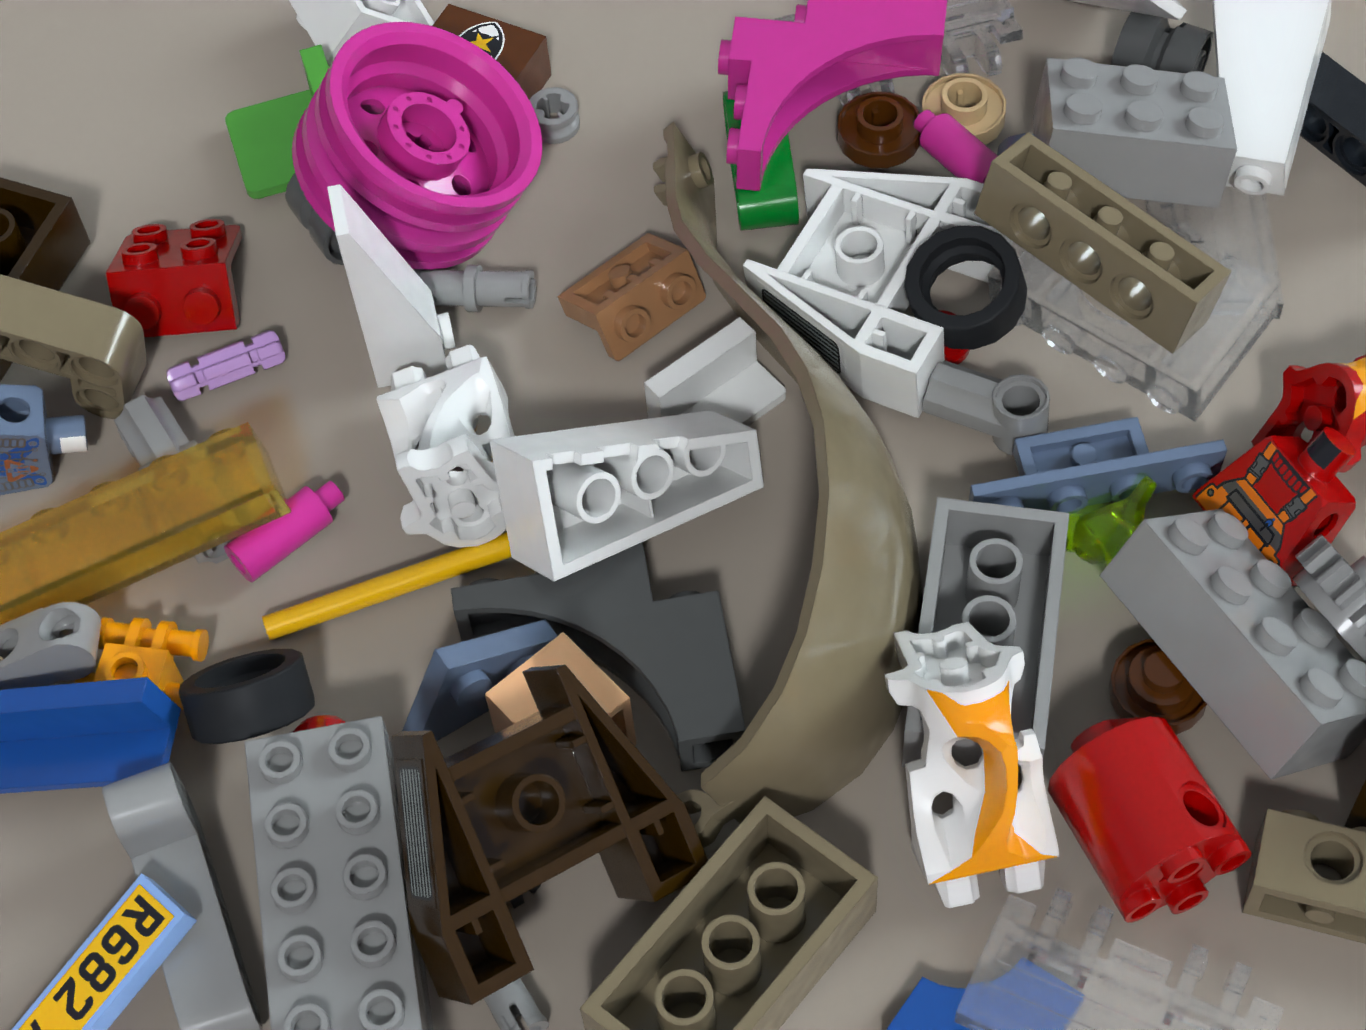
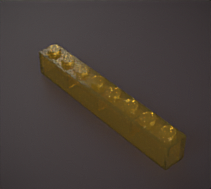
[0,422,291,625]

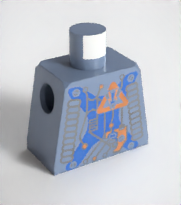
[0,384,88,495]

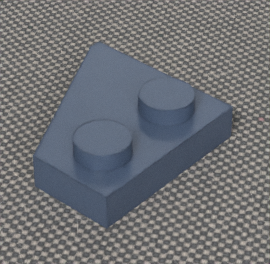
[402,619,557,741]

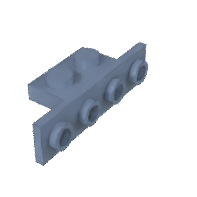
[969,417,1227,515]

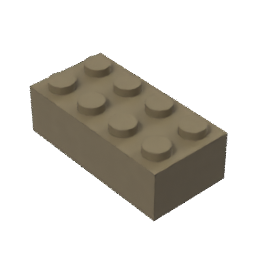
[580,796,878,1030]

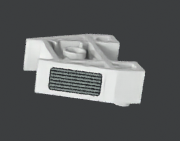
[743,168,1019,418]

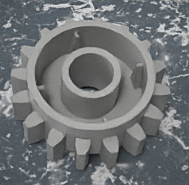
[1292,534,1366,661]

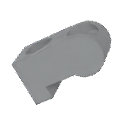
[0,602,101,690]

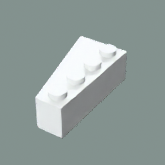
[489,410,764,582]

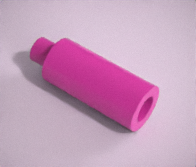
[914,110,998,184]
[224,480,345,583]

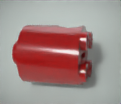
[1047,716,1252,923]

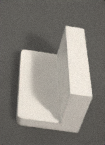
[644,317,786,426]

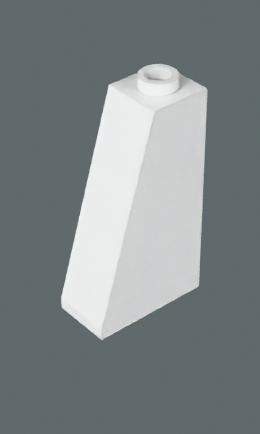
[1213,0,1332,196]

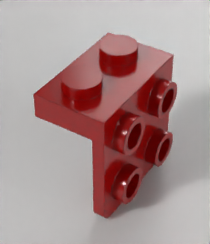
[106,219,242,337]

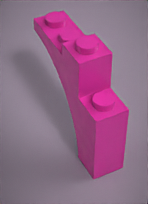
[718,0,947,191]

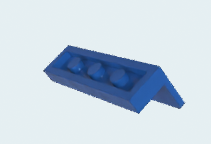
[0,677,181,794]

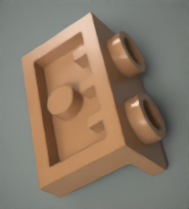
[557,233,706,361]

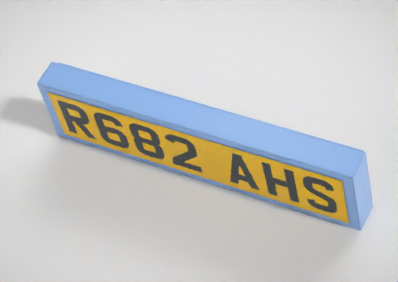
[11,873,197,1030]

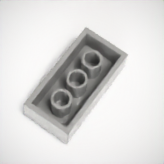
[902,497,1069,783]
[1100,509,1366,780]

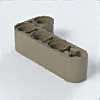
[0,274,147,419]

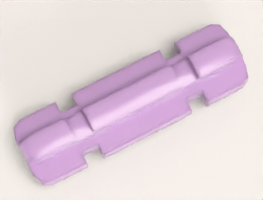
[166,330,285,401]

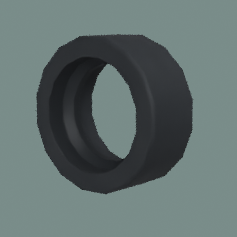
[904,226,1028,350]
[179,649,315,744]

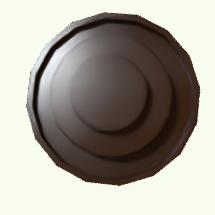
[838,92,921,169]
[1108,639,1207,735]

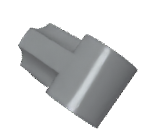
[923,360,1050,456]

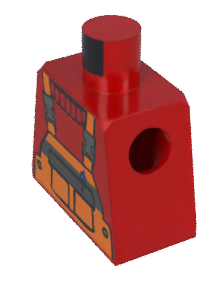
[1192,427,1356,586]

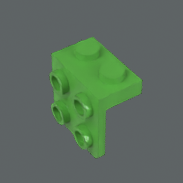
[225,45,330,199]

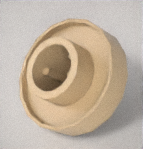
[922,73,1006,145]

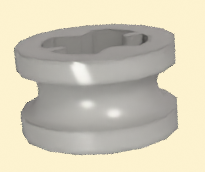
[529,87,580,144]

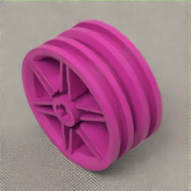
[292,22,542,270]

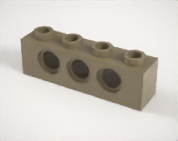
[974,132,1232,354]
[1242,808,1366,944]

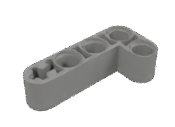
[102,762,263,1030]

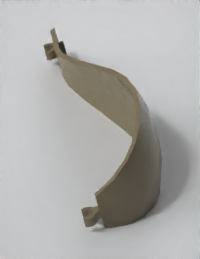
[653,122,923,848]

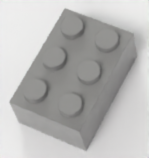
[1033,58,1237,208]

